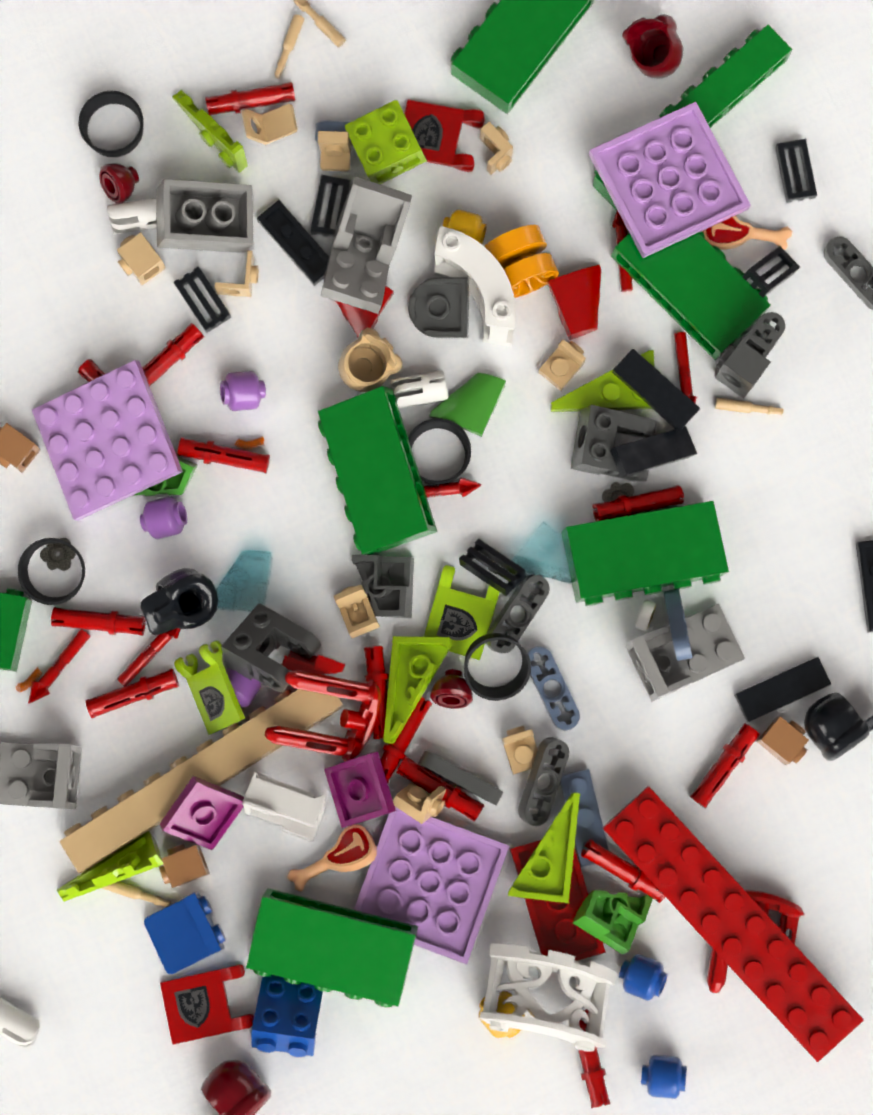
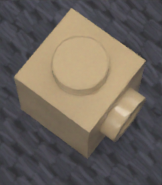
[117,232,166,285]

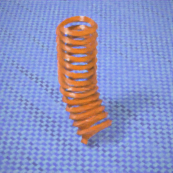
[235,437,265,450]
[16,667,43,692]

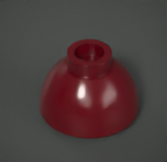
[99,163,139,204]
[430,669,473,709]

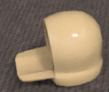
[338,328,402,392]

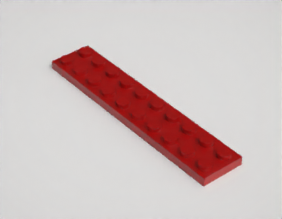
[602,785,864,1063]

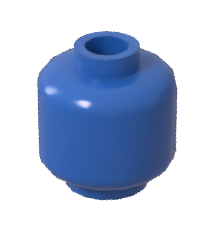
[619,954,668,1001]
[641,1055,687,1099]

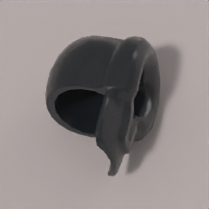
[140,568,219,635]
[804,692,873,761]

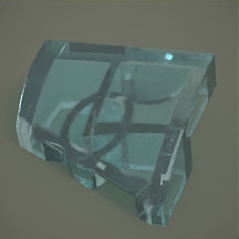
[512,521,572,583]
[216,550,273,612]

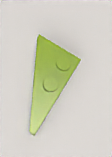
[172,90,248,173]
[551,350,655,412]
[383,636,453,744]
[508,793,580,903]
[57,831,164,902]

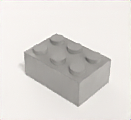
[156,179,253,253]

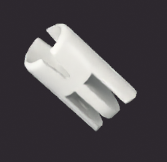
[107,198,157,234]
[391,370,448,408]
[0,998,40,1048]

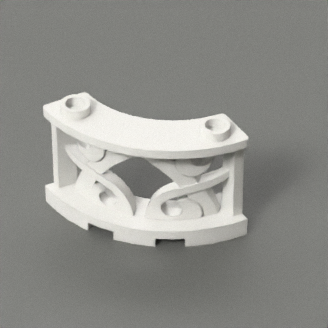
[434,226,516,347]
[480,943,617,1051]

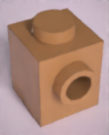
[0,423,41,473]
[756,716,809,765]
[159,844,210,888]

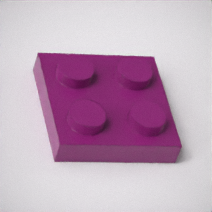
[324,751,396,828]
[159,775,244,851]

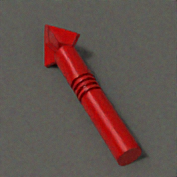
[612,210,633,292]
[674,332,697,403]
[423,477,482,498]
[117,628,181,686]
[28,629,91,704]

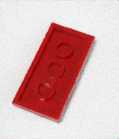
[510,840,606,961]

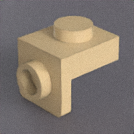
[480,122,513,175]
[334,585,380,639]

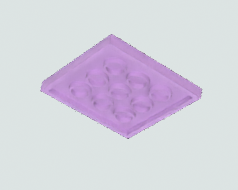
[589,102,751,258]
[32,360,183,520]
[354,807,509,964]

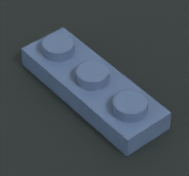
[560,769,609,867]

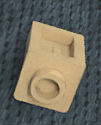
[318,131,351,171]
[538,339,586,391]
[502,726,538,775]
[393,783,446,824]

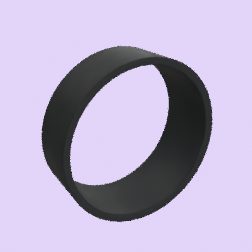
[78,91,143,157]
[408,418,471,485]
[18,538,85,605]
[464,633,531,701]

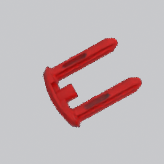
[264,669,381,762]
[707,890,805,993]

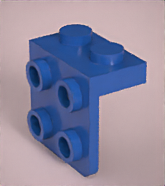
[144,892,226,974]
[252,975,323,1057]

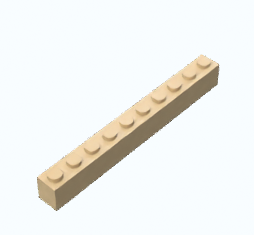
[59,674,344,873]

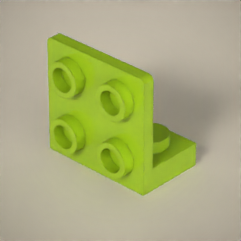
[345,100,427,184]

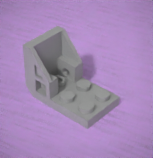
[320,176,412,314]
[625,603,745,702]
[0,742,82,810]

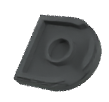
[408,277,469,338]

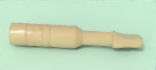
[294,0,346,47]
[275,14,305,79]
[715,397,784,415]
[102,881,171,907]

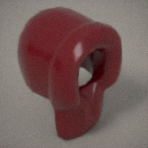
[622,14,683,79]
[201,1060,272,1115]

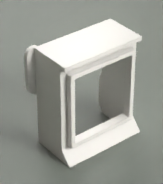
[242,772,327,842]

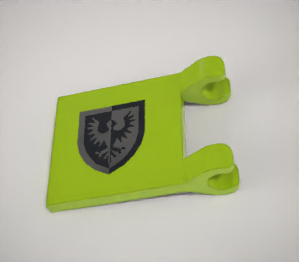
[424,565,500,660]
[174,640,245,735]

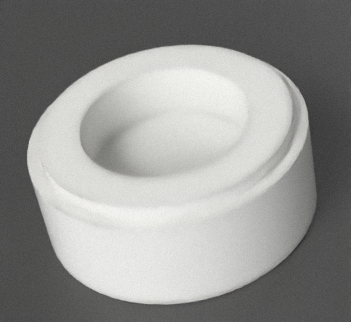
[635,599,657,632]

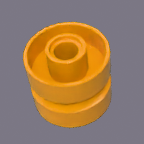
[484,225,559,298]

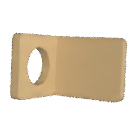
[242,104,298,145]
[215,250,259,297]

